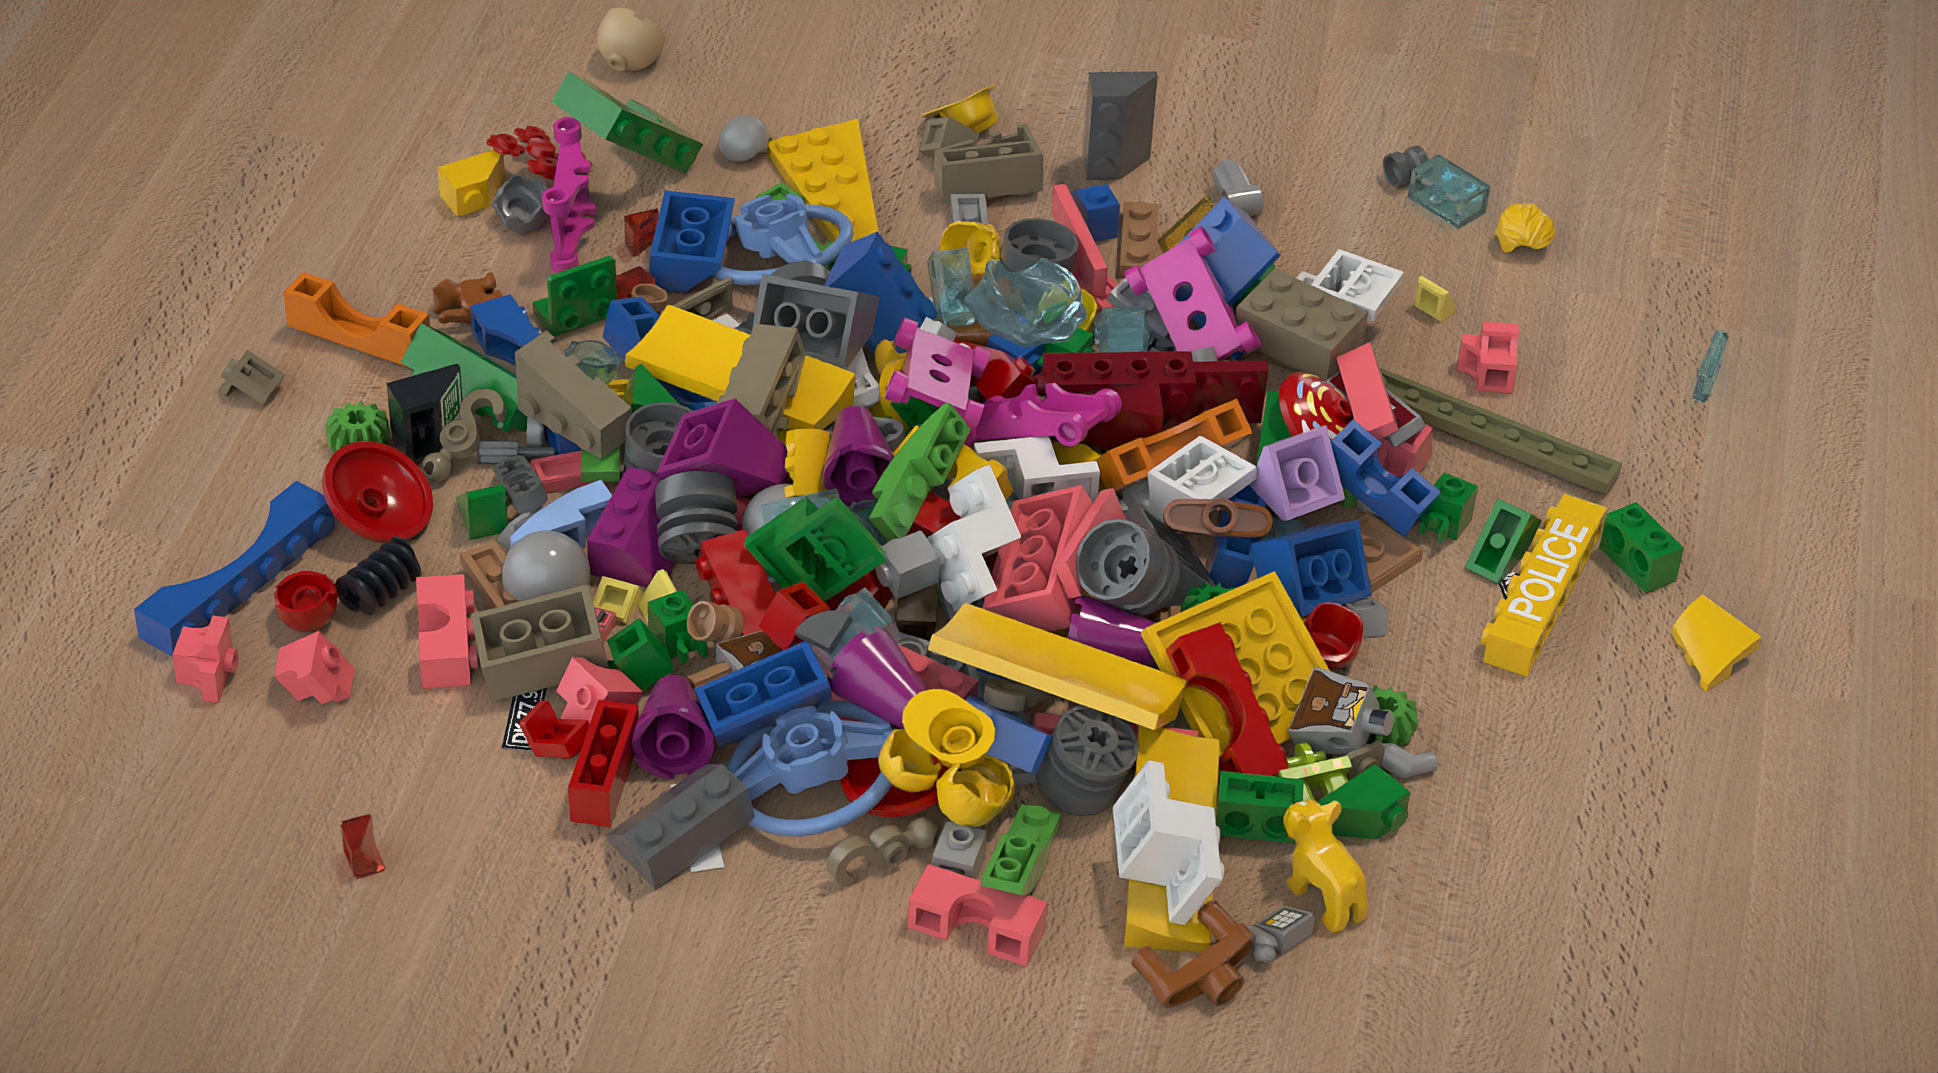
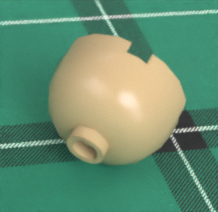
[597,7,665,72]

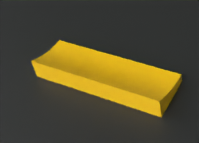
[625,304,855,430]
[928,602,1188,730]
[1124,725,1220,953]

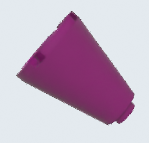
[822,406,895,508]
[1068,595,1159,669]
[827,626,928,729]
[631,675,714,779]

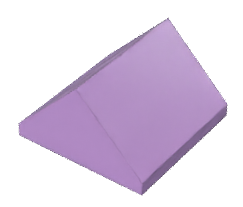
[1250,426,1345,521]

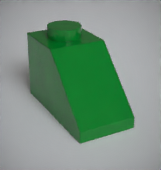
[1464,499,1542,584]
[1317,764,1410,839]

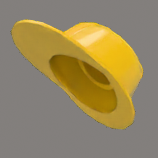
[922,84,999,133]
[902,689,996,769]

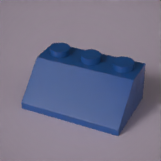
[649,190,735,293]
[1176,196,1281,326]
[824,231,938,357]
[1251,520,1372,616]
[694,641,832,747]

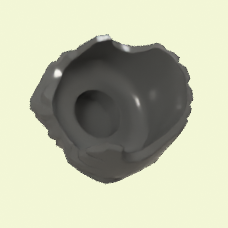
[491,174,549,234]

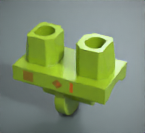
[1278,742,1352,801]

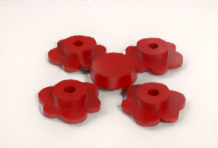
[486,126,593,180]

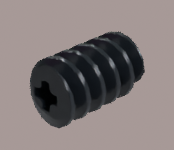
[335,536,422,615]

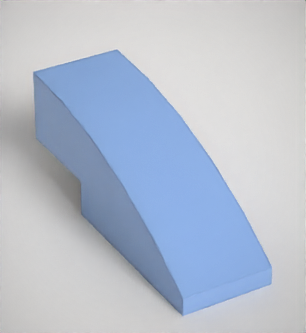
[510,480,612,549]

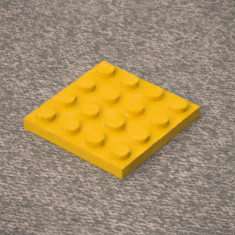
[1140,571,1330,775]

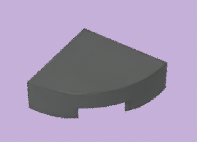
[795,611,853,654]

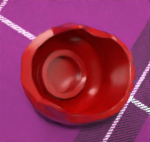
[274,571,338,632]
[1303,602,1364,669]

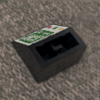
[386,363,463,465]

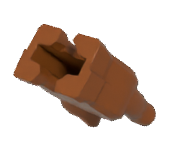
[432,272,503,325]

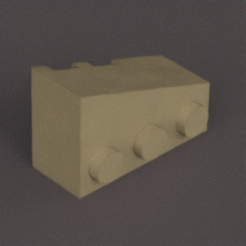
[934,124,1043,203]
[717,324,806,438]
[515,330,632,459]

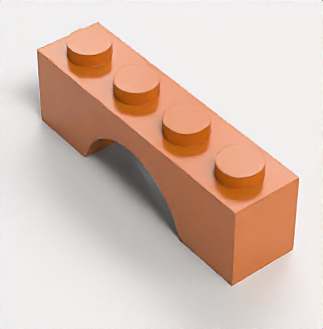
[283,272,430,368]
[1095,399,1252,493]

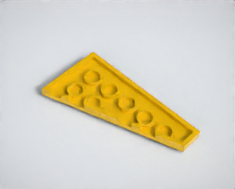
[766,119,879,242]

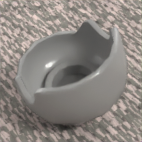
[718,115,772,162]

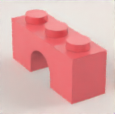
[416,574,478,689]
[908,864,1047,966]

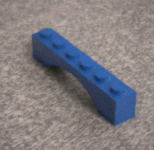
[470,294,582,455]
[602,296,717,411]
[134,481,335,656]

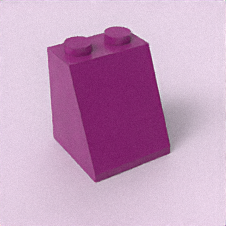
[656,398,789,498]

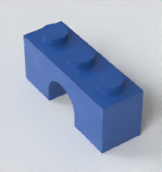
[1331,419,1441,537]
[1208,483,1266,589]

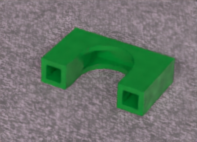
[551,71,703,173]

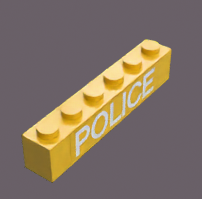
[1481,494,1607,677]

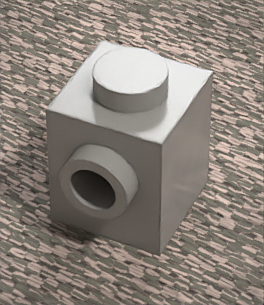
[876,530,941,599]
[932,821,987,879]

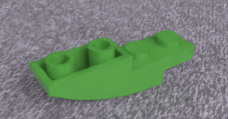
[869,403,971,542]
[981,804,1061,896]

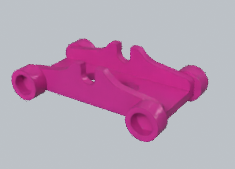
[541,117,596,273]
[1124,226,1262,361]
[884,317,990,433]
[963,383,1122,448]

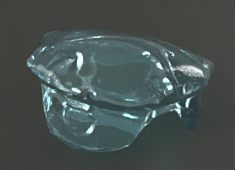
[963,258,1087,347]

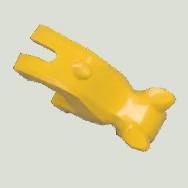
[1284,799,1369,933]

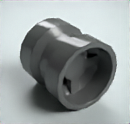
[1383,145,1430,187]

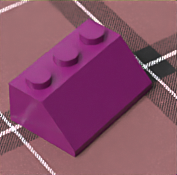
[587,466,676,588]

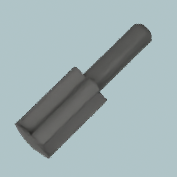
[477,441,556,463]

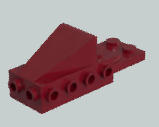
[1036,351,1269,451]

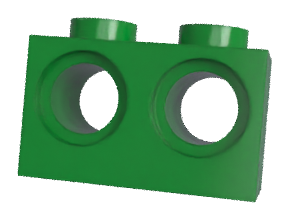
[1599,502,1684,593]
[1216,771,1304,844]

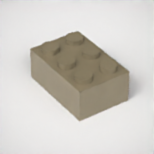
[1235,269,1368,381]
[471,584,609,702]

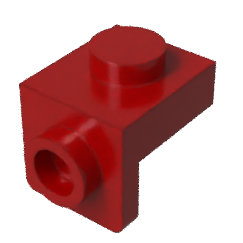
[520,701,590,759]

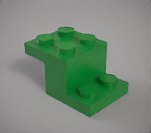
[744,496,887,602]

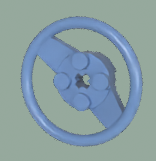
[711,194,854,285]
[727,700,895,836]

